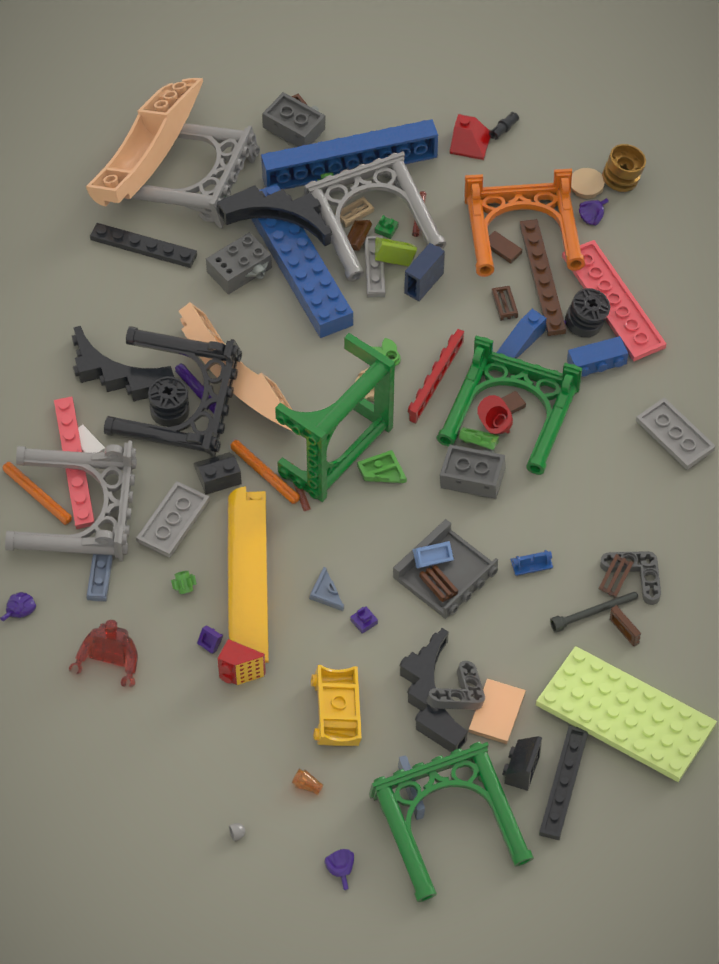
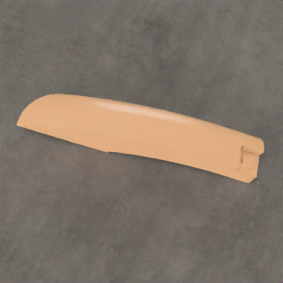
[86,78,203,207]
[179,302,293,431]

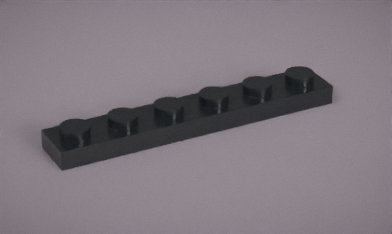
[90,223,197,268]
[539,725,588,840]

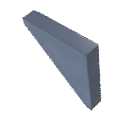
[309,567,344,611]

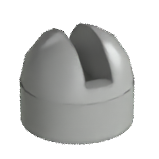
[229,823,245,841]

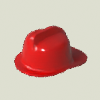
[477,395,513,434]

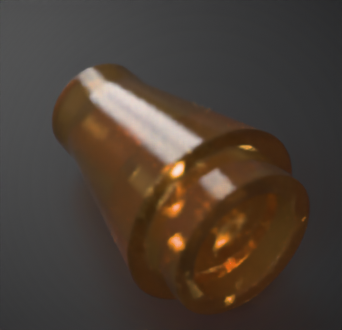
[292,769,324,795]

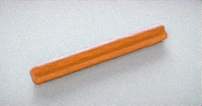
[230,440,300,504]
[2,462,72,525]

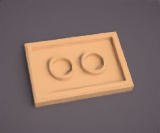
[468,679,526,744]

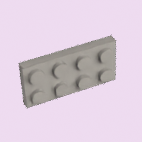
[636,397,716,470]
[136,481,210,558]

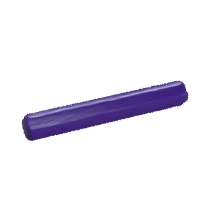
[175,363,216,414]

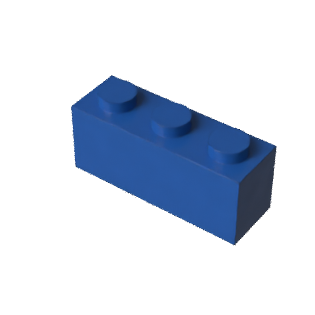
[567,336,628,377]

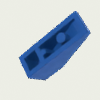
[496,308,547,359]

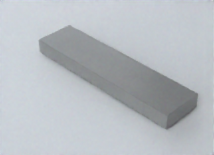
[365,236,385,297]

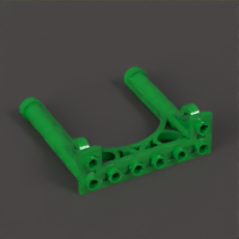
[436,335,582,475]
[369,742,534,902]

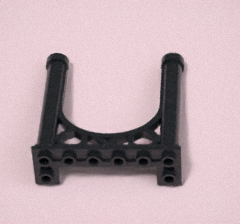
[104,326,242,457]

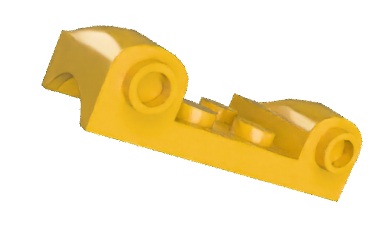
[311,665,362,746]

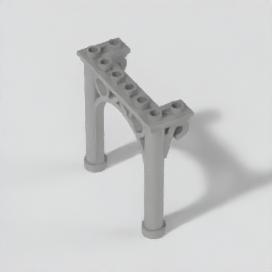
[123,123,260,228]
[304,152,446,281]
[5,440,137,561]

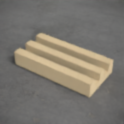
[335,196,374,228]

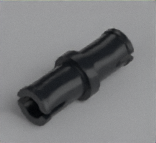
[489,112,519,140]

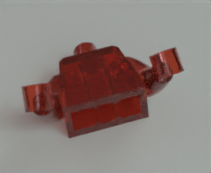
[69,620,138,687]

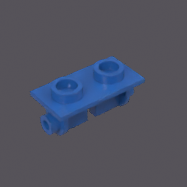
[510,550,553,576]

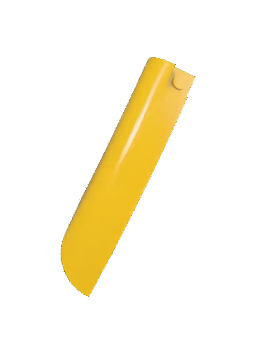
[228,486,269,663]

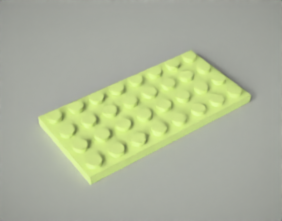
[536,646,717,783]

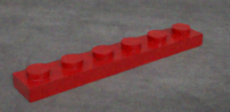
[407,329,464,424]

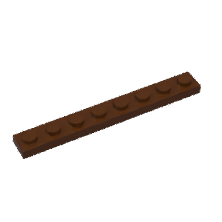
[519,219,566,336]

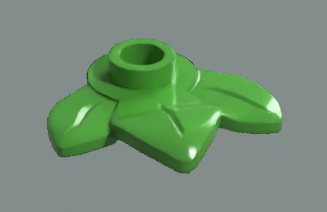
[371,338,401,366]

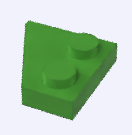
[459,427,500,450]
[357,450,407,483]

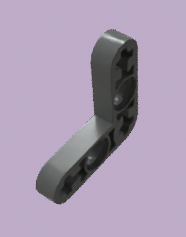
[600,551,661,605]
[427,661,485,710]

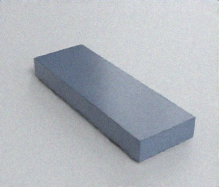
[86,554,113,601]
[398,755,425,820]

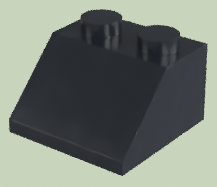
[194,452,242,495]
[502,736,542,791]

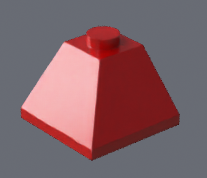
[450,114,491,160]

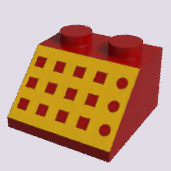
[217,639,266,685]

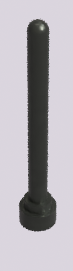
[550,592,638,633]

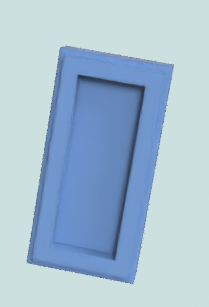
[412,541,454,568]

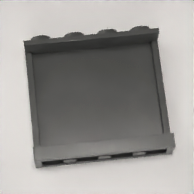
[393,519,498,619]

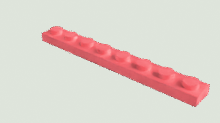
[54,396,95,529]

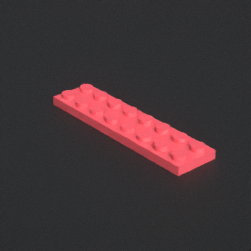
[562,240,666,361]

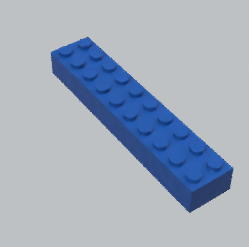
[261,119,438,190]
[251,184,353,338]

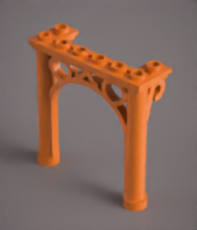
[464,168,585,277]

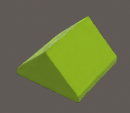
[375,237,417,266]

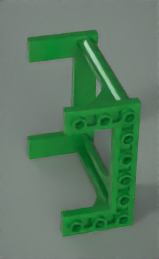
[275,333,395,502]

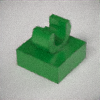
[375,215,399,239]

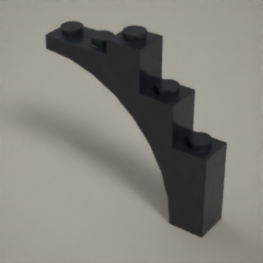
[217,185,332,246]
[71,326,174,402]
[399,628,468,752]

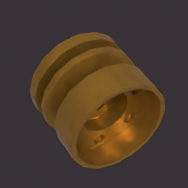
[602,144,646,192]

